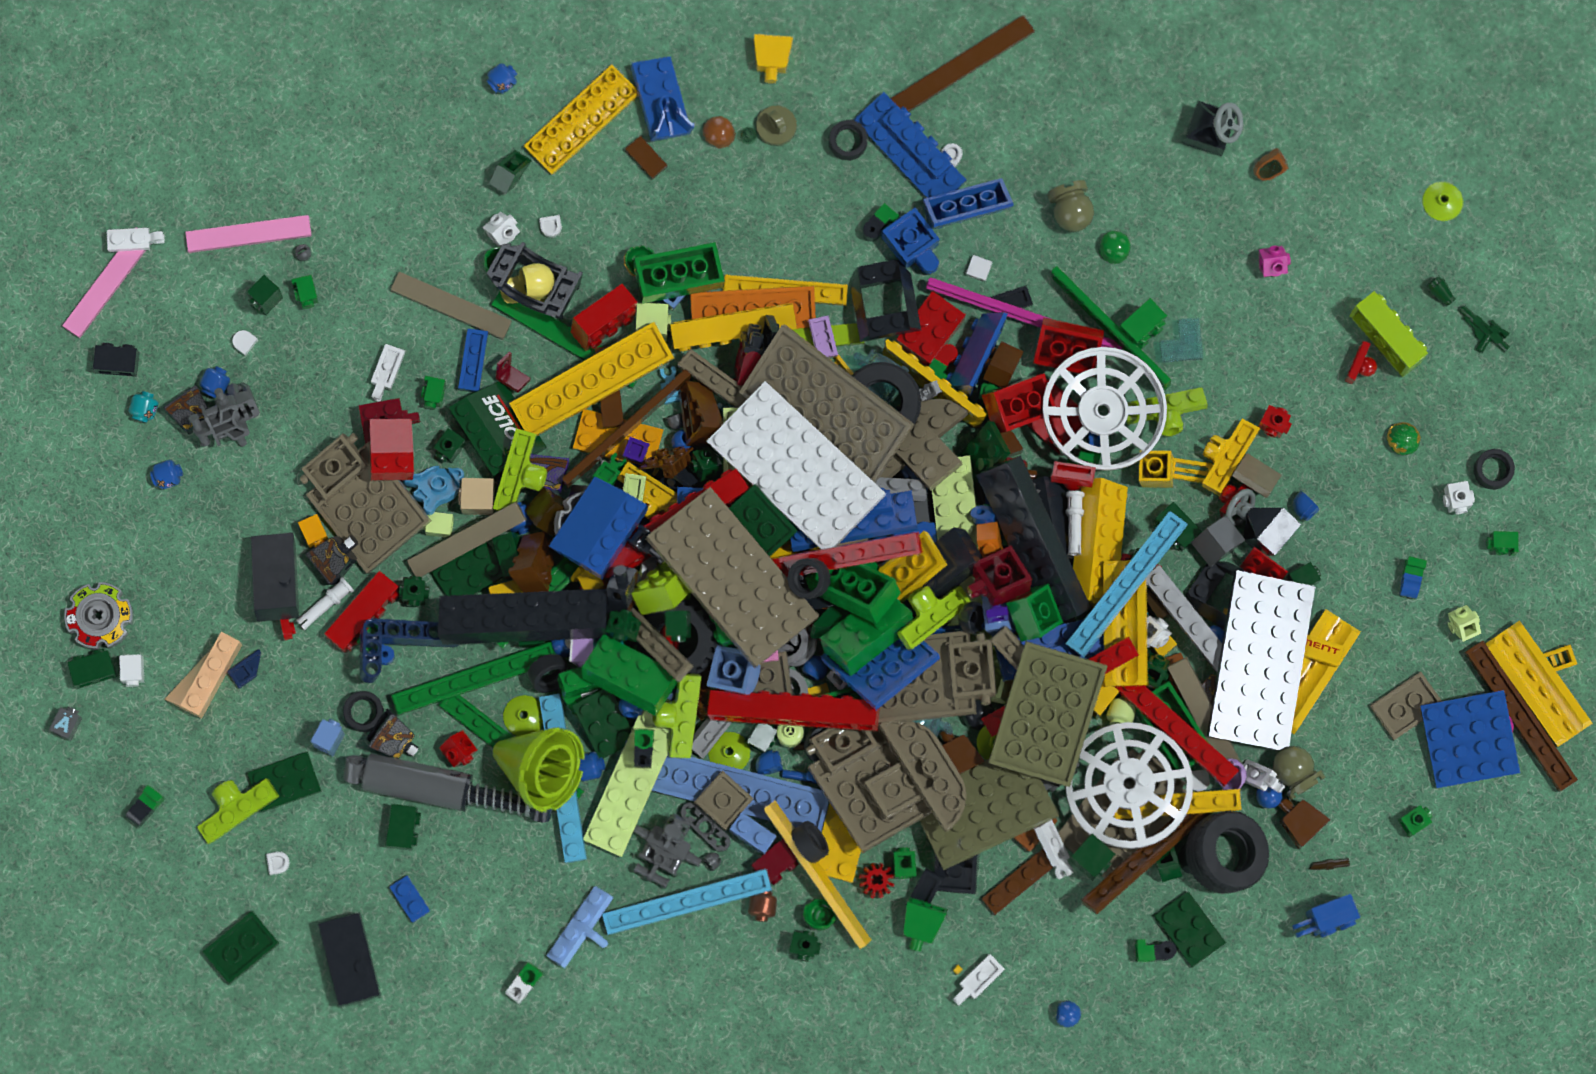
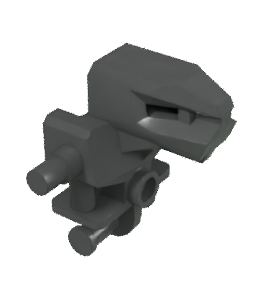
[189,382,260,447]
[633,814,702,888]

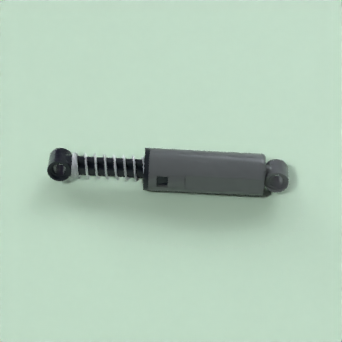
[343,754,552,823]

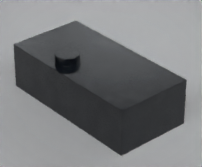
[1032,476,1074,563]
[906,527,983,611]
[251,532,299,622]
[318,912,382,1008]

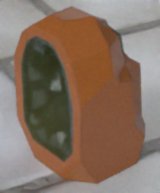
[1253,148,1289,181]

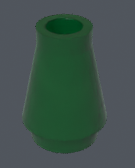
[1427,276,1456,307]

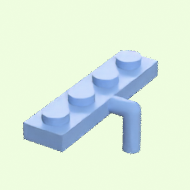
[547,886,613,968]

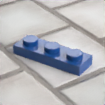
[458,329,488,392]

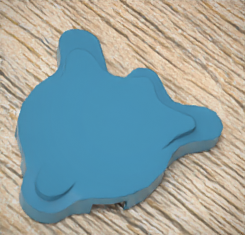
[403,466,464,515]

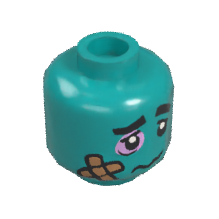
[129,391,159,423]

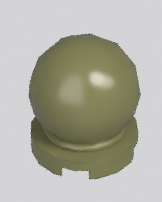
[1047,180,1094,232]
[1273,746,1326,800]

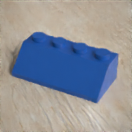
[923,178,1014,230]

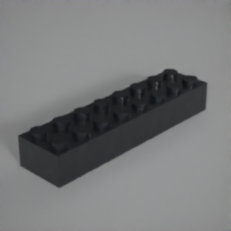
[976,455,1091,621]
[438,589,610,645]

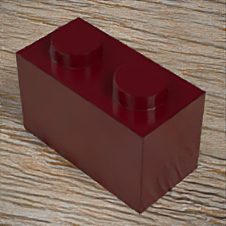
[751,839,799,886]

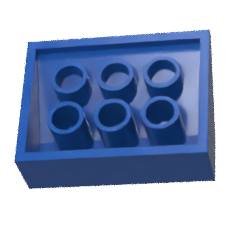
[946,312,1008,400]
[549,477,648,580]

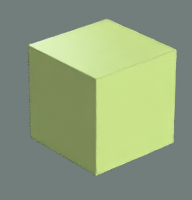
[636,303,671,341]

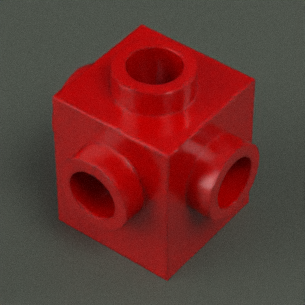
[1258,405,1292,438]
[439,730,478,768]

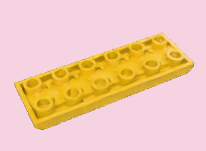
[524,65,639,175]
[882,339,986,428]
[1103,560,1148,686]
[1291,609,1361,735]
[1486,621,1593,747]

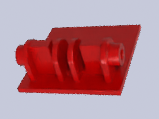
[1240,547,1288,580]

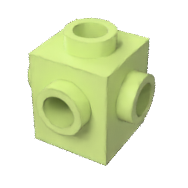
[1448,605,1481,642]

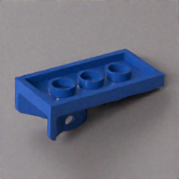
[631,56,694,141]

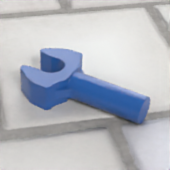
[782,770,818,784]

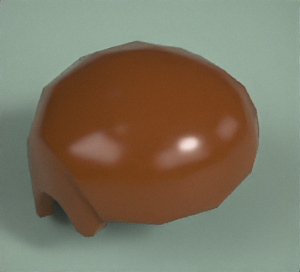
[703,116,736,149]

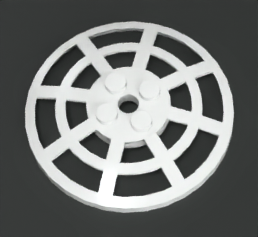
[1042,347,1167,471]
[1066,722,1193,849]

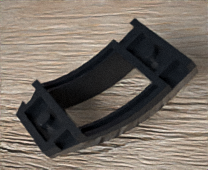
[487,242,583,319]
[851,259,921,342]
[1186,561,1249,629]

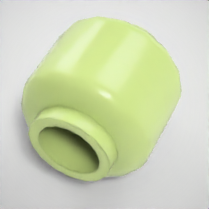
[1106,696,1136,725]
[776,725,804,748]

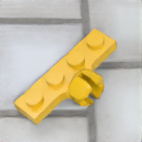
[1202,418,1260,496]
[617,462,677,520]

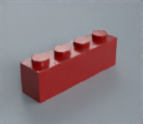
[324,570,399,653]

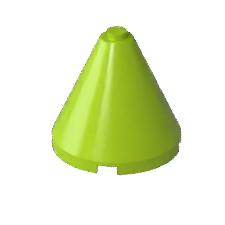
[493,727,584,812]

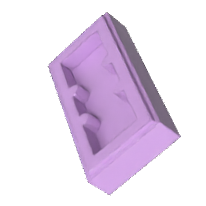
[808,316,838,358]

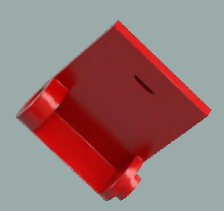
[1026,379,1083,456]

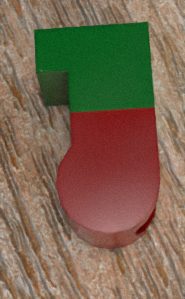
[929,344,958,379]

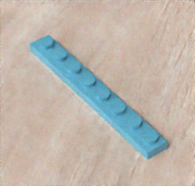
[1066,511,1187,658]
[539,693,587,863]
[602,869,772,935]

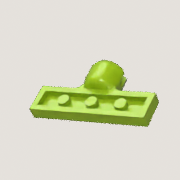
[1126,387,1208,437]
[492,428,547,511]
[897,585,971,650]
[652,674,701,758]
[197,779,279,844]

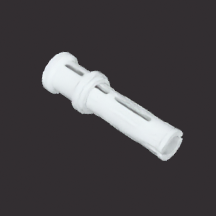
[1066,491,1085,556]
[296,577,354,630]

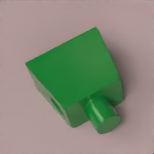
[903,897,948,951]

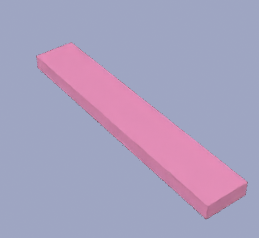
[186,215,312,253]
[62,227,151,338]

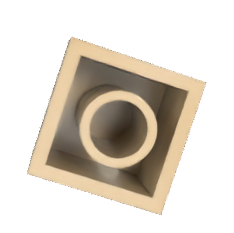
[459,478,495,515]

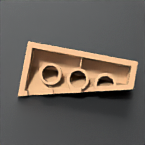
[164,632,242,719]

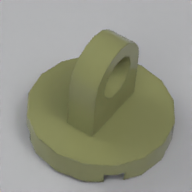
[756,105,797,146]

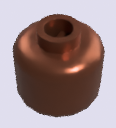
[749,891,777,922]

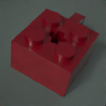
[358,398,420,444]
[967,546,1032,606]

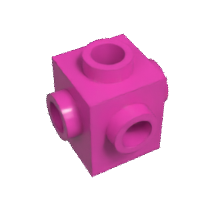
[1258,246,1291,277]

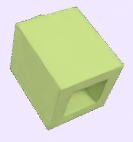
[423,512,454,538]

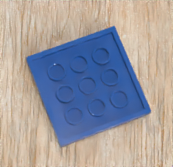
[821,638,940,710]
[1421,690,1520,788]

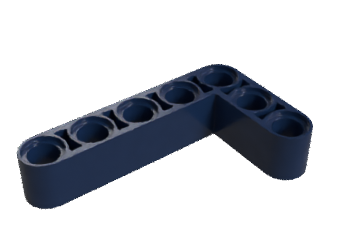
[360,619,460,683]

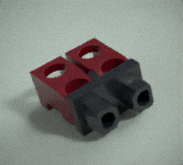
[734,323,766,386]

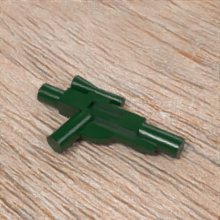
[1459,305,1510,353]

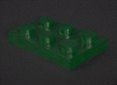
[957,421,1011,493]
[729,484,799,557]
[432,542,503,596]
[571,688,632,759]
[247,751,322,813]
[1154,891,1226,968]
[203,911,280,985]

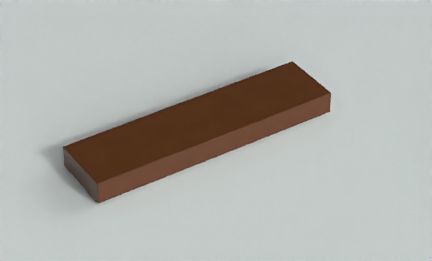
[595,346,624,429]

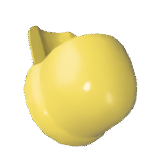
[500,263,554,303]

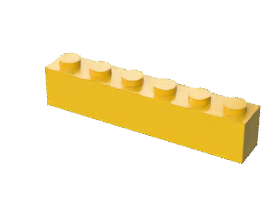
[670,303,797,352]

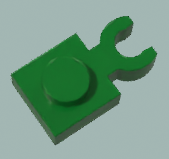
[592,453,626,485]

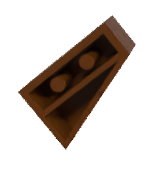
[679,381,724,448]
[508,531,554,592]

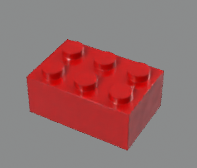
[571,284,638,351]
[896,291,966,366]
[1034,317,1104,376]
[982,373,1056,433]

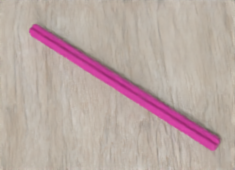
[926,277,1121,350]

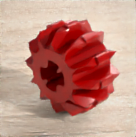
[859,863,895,899]

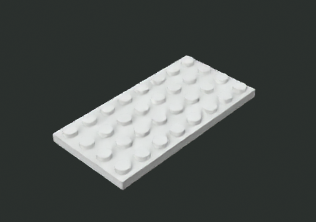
[707,381,886,549]

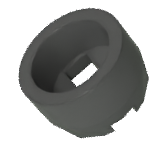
[295,244,312,261]
[666,413,683,430]
[703,853,721,871]

